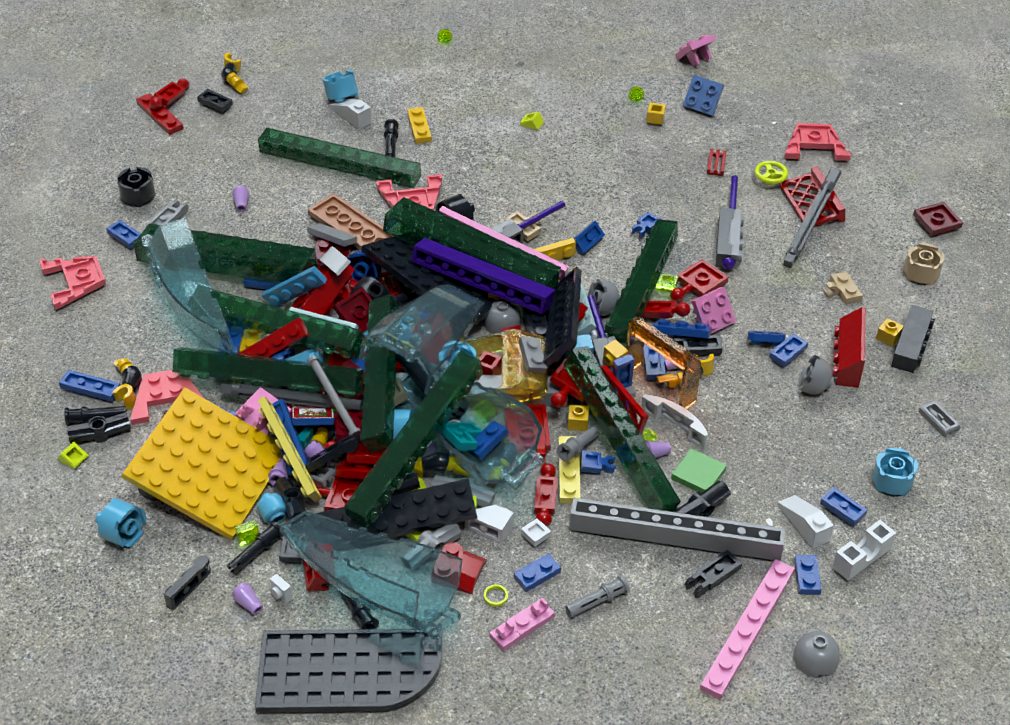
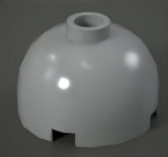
[588,279,621,316]
[484,300,521,337]
[798,355,834,395]
[794,631,840,678]

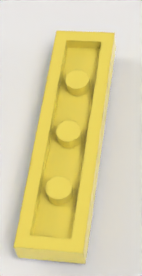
[559,436,580,504]

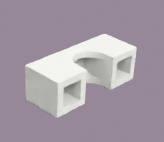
[833,520,896,581]

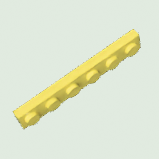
[258,396,322,502]

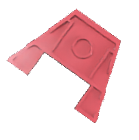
[784,123,851,161]
[376,174,442,218]
[39,256,106,310]
[130,368,203,425]

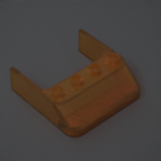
[626,317,701,409]

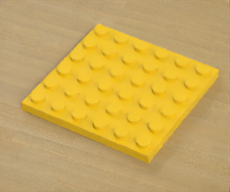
[121,388,283,540]

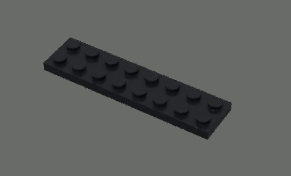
[543,266,582,366]
[306,478,478,551]

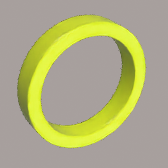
[484,584,508,607]

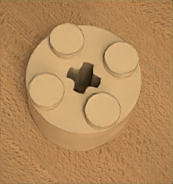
[904,243,945,285]

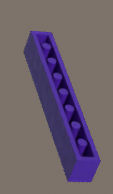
[412,238,555,314]

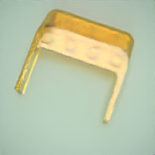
[465,329,548,412]

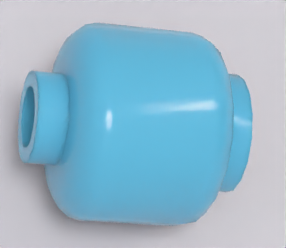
[257,493,287,524]

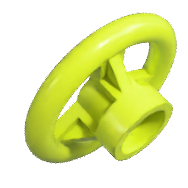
[754,161,788,185]

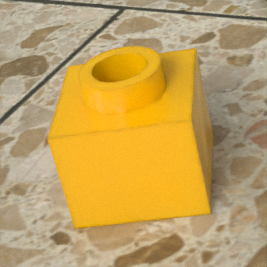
[646,102,666,125]
[876,318,904,347]
[603,340,628,368]
[568,405,589,431]

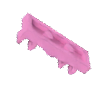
[489,598,555,651]

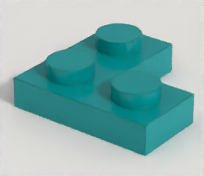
[438,422,482,452]

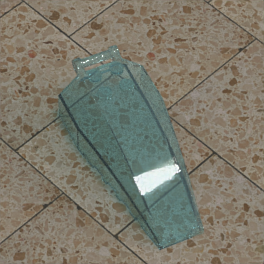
[141,217,237,357]
[359,285,485,395]
[402,363,545,490]
[279,511,463,640]

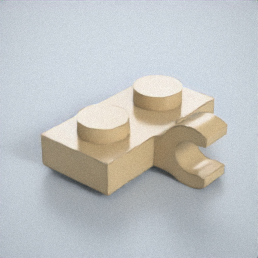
[504,211,541,241]
[824,272,863,304]

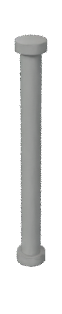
[307,355,361,436]

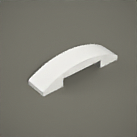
[319,246,351,275]
[641,394,708,449]

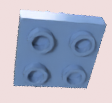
[683,75,725,116]

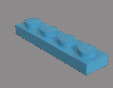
[262,266,327,308]

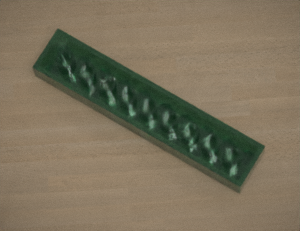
[383,197,561,289]
[133,224,318,284]

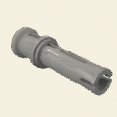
[557,426,600,461]
[565,575,630,618]

